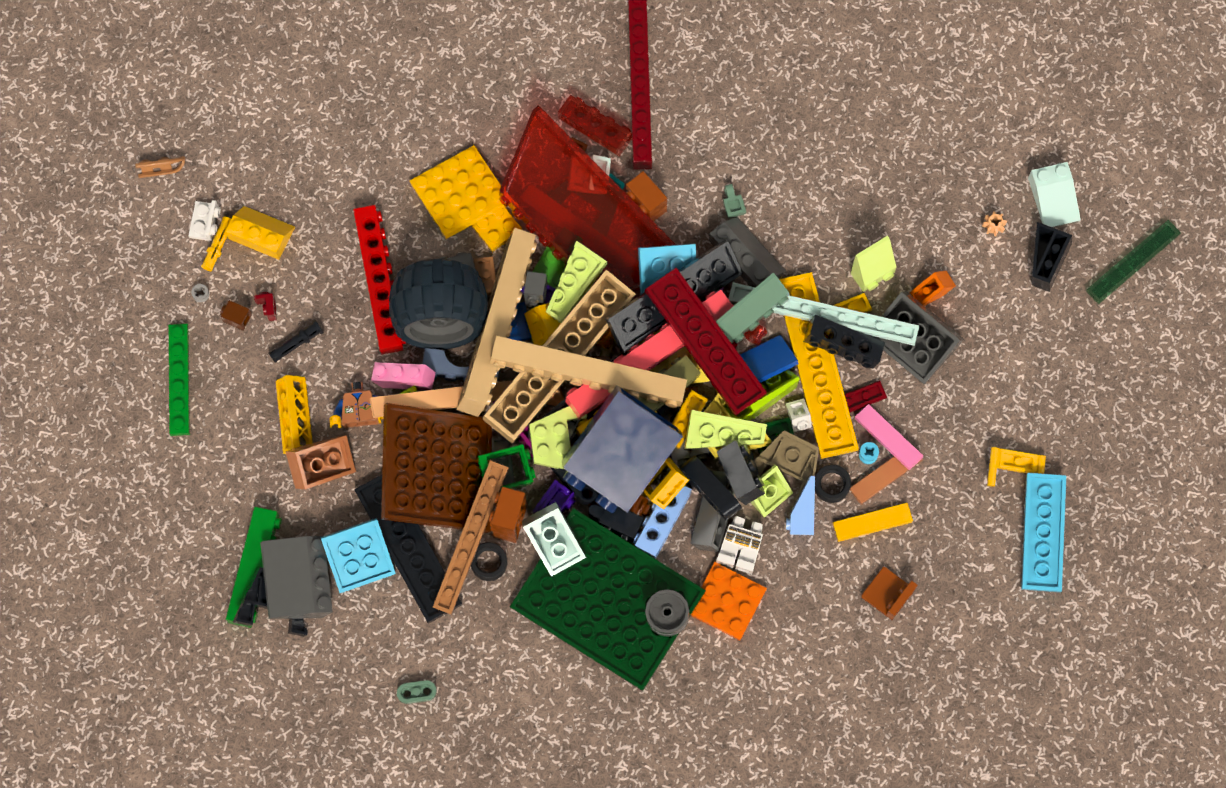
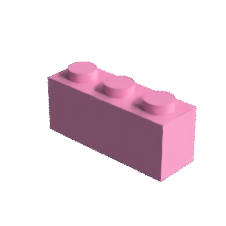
[371,362,436,390]

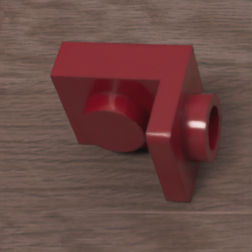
[254,292,277,321]

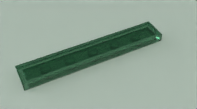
[1086,220,1181,305]

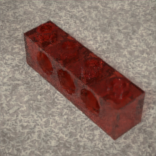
[558,95,632,157]

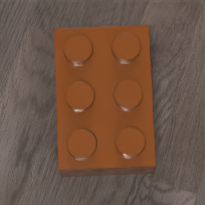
[489,487,527,543]

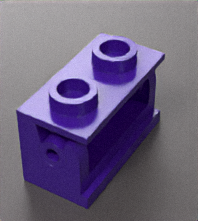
[532,480,575,514]

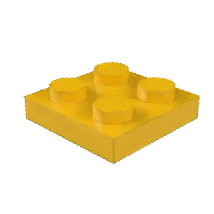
[471,207,522,252]

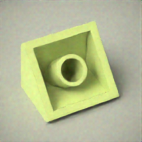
[751,465,793,517]

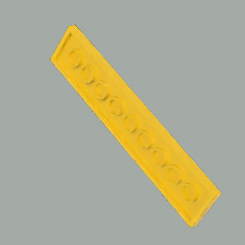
[779,272,859,459]

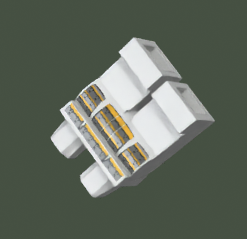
[716,516,763,575]

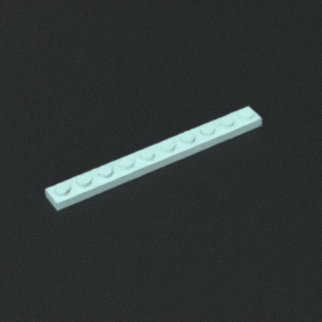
[729,282,919,346]

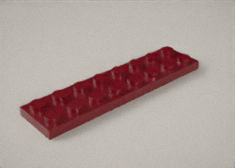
[644,268,767,416]

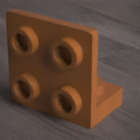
[861,567,918,620]

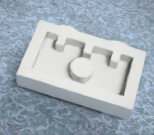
[189,200,221,241]

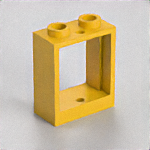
[643,457,689,509]

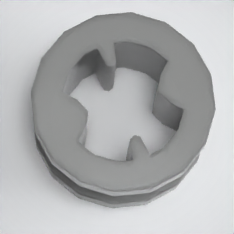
[191,284,209,302]

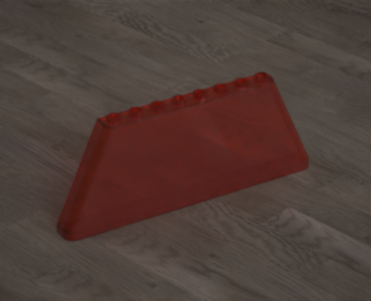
[499,105,676,292]

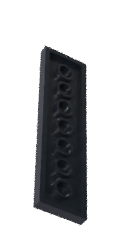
[605,240,743,352]
[354,475,462,624]

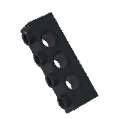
[803,315,885,369]

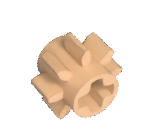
[982,211,1007,236]

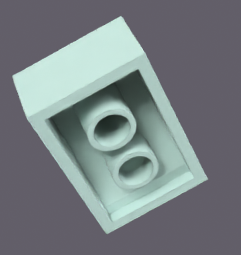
[1028,162,1081,227]
[522,502,586,576]

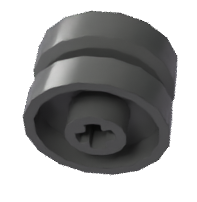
[645,590,690,637]

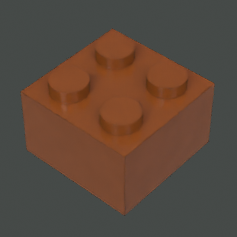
[625,171,668,225]

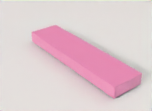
[855,404,923,470]

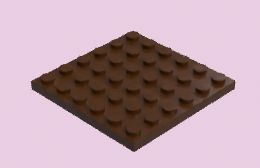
[381,403,492,533]

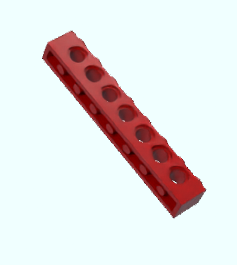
[353,205,406,355]

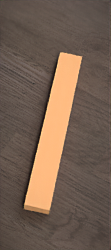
[370,380,513,418]

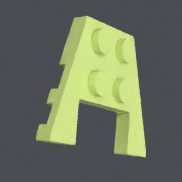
[529,406,587,469]

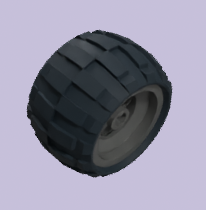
[389,259,487,349]

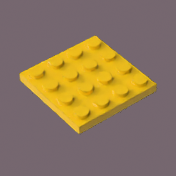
[409,145,511,239]

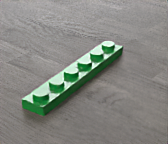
[168,324,190,436]

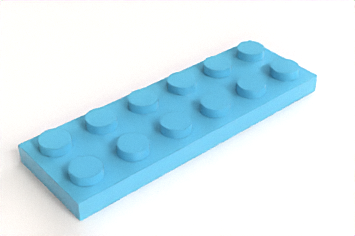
[1021,473,1066,592]

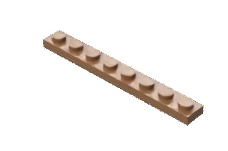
[433,460,509,615]

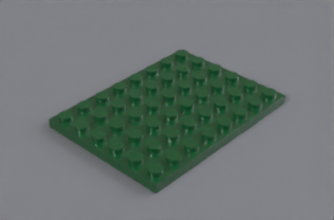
[510,508,706,691]

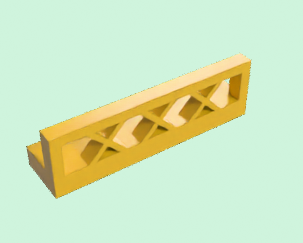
[276,375,312,454]

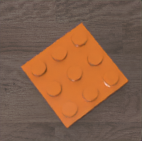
[691,562,767,641]

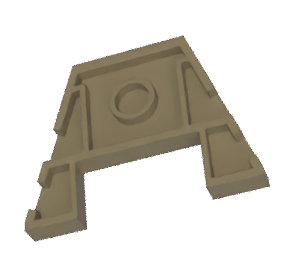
[755,431,819,501]

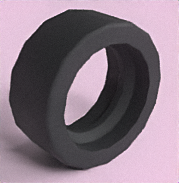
[815,464,851,503]
[471,542,508,581]

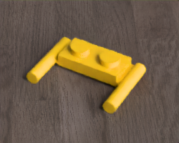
[987,447,1046,487]

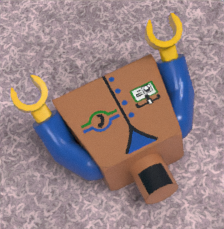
[329,382,383,428]

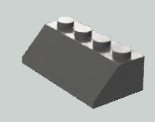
[709,217,786,288]

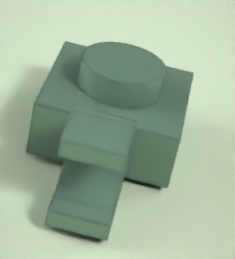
[723,184,746,219]

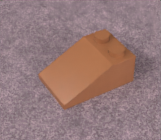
[285,435,356,490]

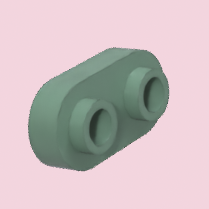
[397,680,437,704]

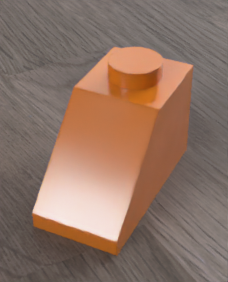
[909,270,956,306]

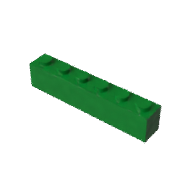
[226,507,282,628]

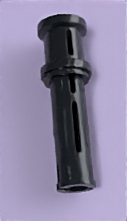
[268,319,324,363]

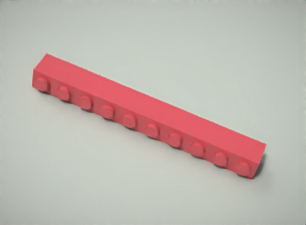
[565,290,733,419]

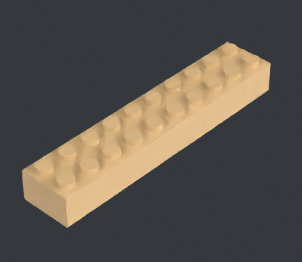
[456,228,537,417]
[483,270,636,444]

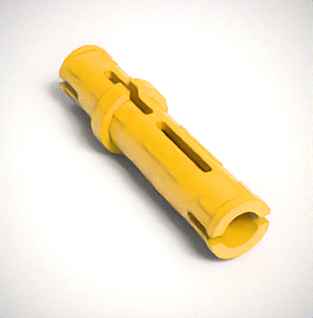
[201,217,231,272]

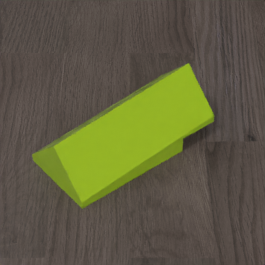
[724,370,800,421]

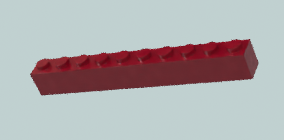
[628,0,652,170]

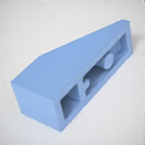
[786,476,815,535]

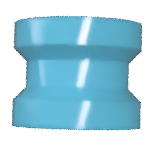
[859,442,879,464]

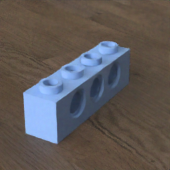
[633,486,692,559]

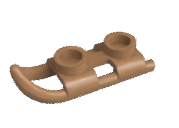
[135,156,185,178]

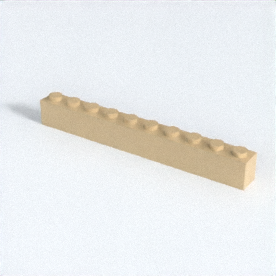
[490,336,687,408]

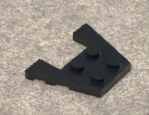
[233,567,308,637]

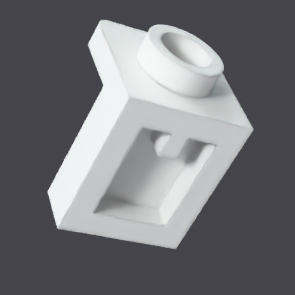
[786,399,812,432]

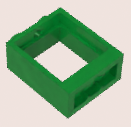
[477,444,536,492]

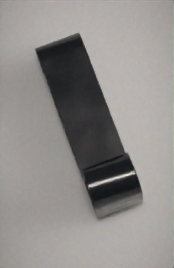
[679,455,742,520]

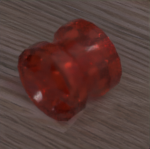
[744,324,768,345]

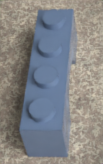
[423,348,501,382]

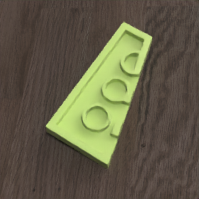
[546,241,608,323]
[684,410,767,449]

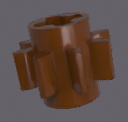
[629,495,650,516]

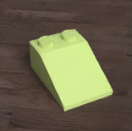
[851,236,896,292]

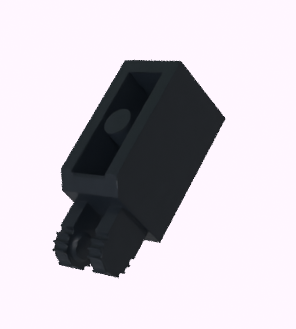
[588,504,644,542]

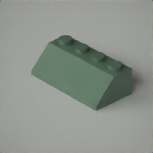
[716,273,790,344]

